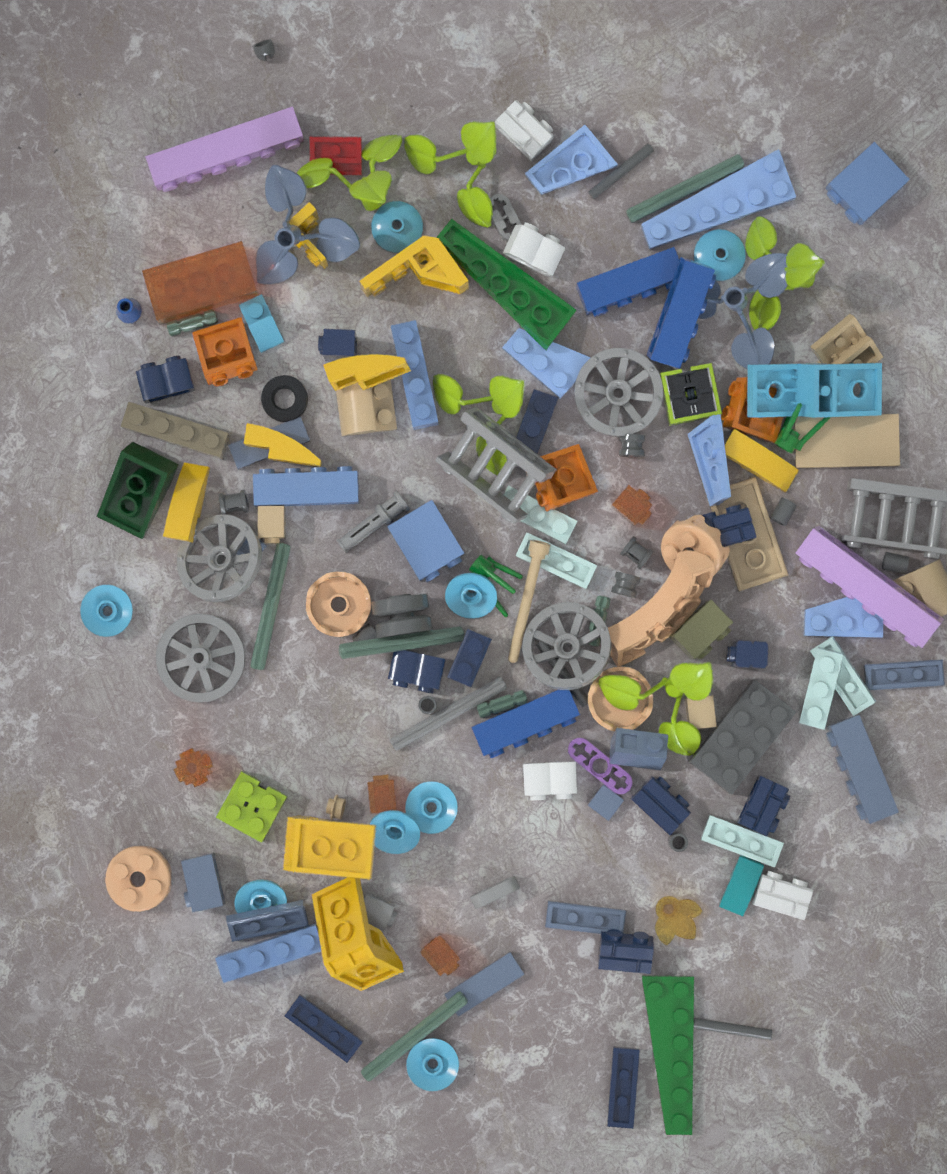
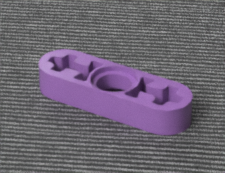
[568,738,632,794]

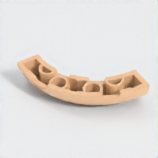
[608,550,716,667]

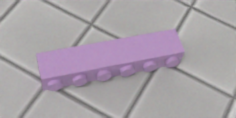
[145,107,304,192]
[796,525,945,648]

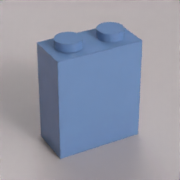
[825,142,910,226]
[387,500,464,582]

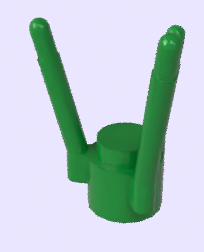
[774,403,830,454]
[469,554,523,617]

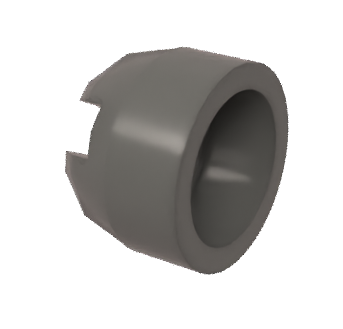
[253,39,275,61]

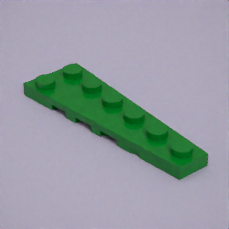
[437,218,577,350]
[642,975,694,1135]

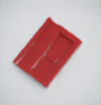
[309,136,362,175]

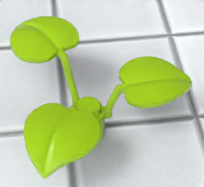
[404,121,496,227]
[297,135,403,211]
[745,216,825,330]
[433,374,524,476]
[598,662,713,756]

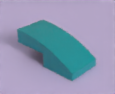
[719,855,764,916]

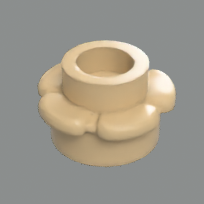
[326,795,346,820]

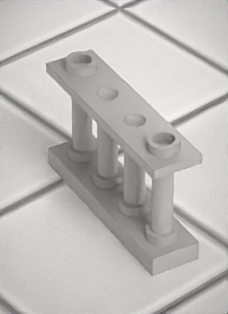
[435,407,556,524]
[840,478,947,559]

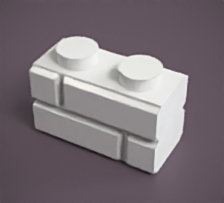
[495,100,554,162]
[752,871,813,920]

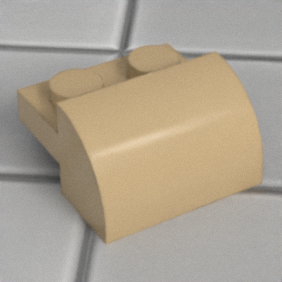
[810,314,883,364]
[336,379,397,436]
[893,559,947,617]

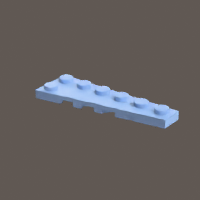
[641,150,796,250]

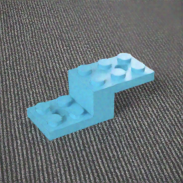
[747,363,882,418]

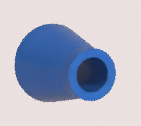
[116,298,142,323]

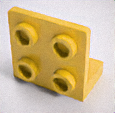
[289,202,328,269]

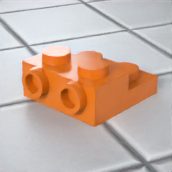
[192,317,258,387]
[721,377,783,443]
[526,444,598,512]

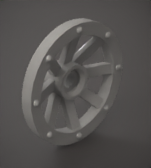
[574,348,663,437]
[177,514,262,602]
[522,602,612,690]
[156,614,245,702]

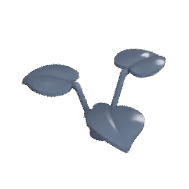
[256,165,360,284]
[698,253,788,369]

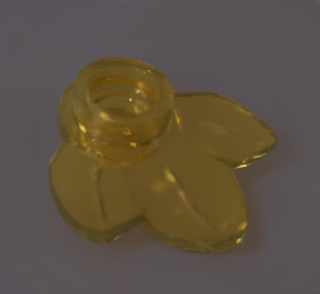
[655,896,702,945]

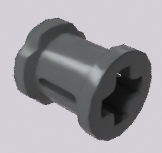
[219,489,249,515]
[620,536,654,569]

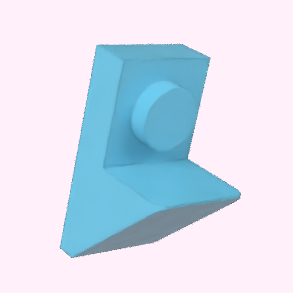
[239,294,284,353]

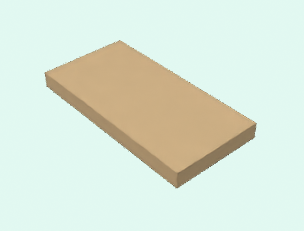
[794,414,900,468]
[706,477,788,592]

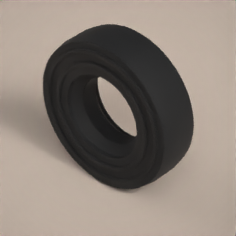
[261,375,308,422]

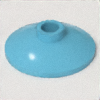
[371,201,423,253]
[694,229,746,281]
[445,573,497,618]
[80,585,133,637]
[405,781,458,834]
[369,810,420,854]
[234,880,287,913]
[406,1038,459,1091]

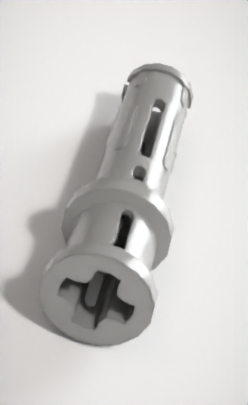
[336,491,410,554]

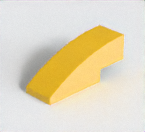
[323,354,411,391]
[244,423,322,467]
[724,429,799,493]
[163,462,210,543]

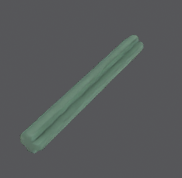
[626,154,744,223]
[250,543,291,670]
[339,626,464,659]
[361,991,468,1082]

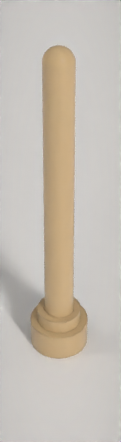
[508,540,551,663]

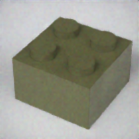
[670,600,733,659]

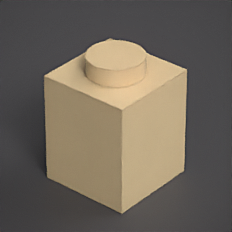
[258,506,286,544]
[685,696,717,729]

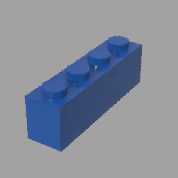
[576,247,680,317]
[646,257,716,369]
[471,690,580,759]

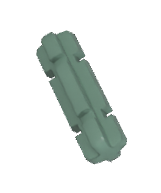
[167,309,218,336]
[588,595,611,647]
[477,690,528,718]

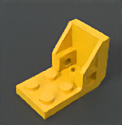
[359,236,469,297]
[283,815,376,879]
[312,877,404,991]

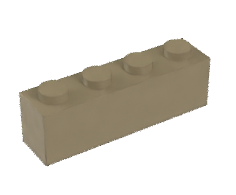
[121,401,231,460]

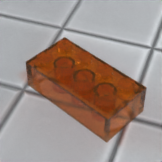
[142,241,259,325]

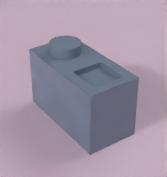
[609,728,668,770]
[181,853,226,913]

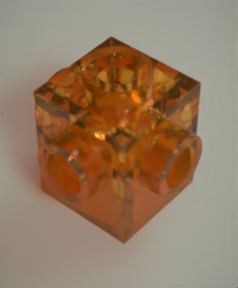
[174,748,214,788]

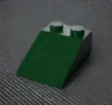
[96,441,179,539]

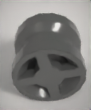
[619,434,645,457]
[611,572,641,598]

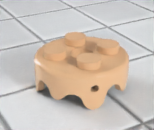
[661,515,730,575]
[306,572,371,637]
[587,667,653,731]
[105,846,172,912]

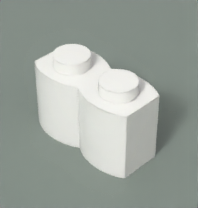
[503,223,565,276]
[523,761,577,800]

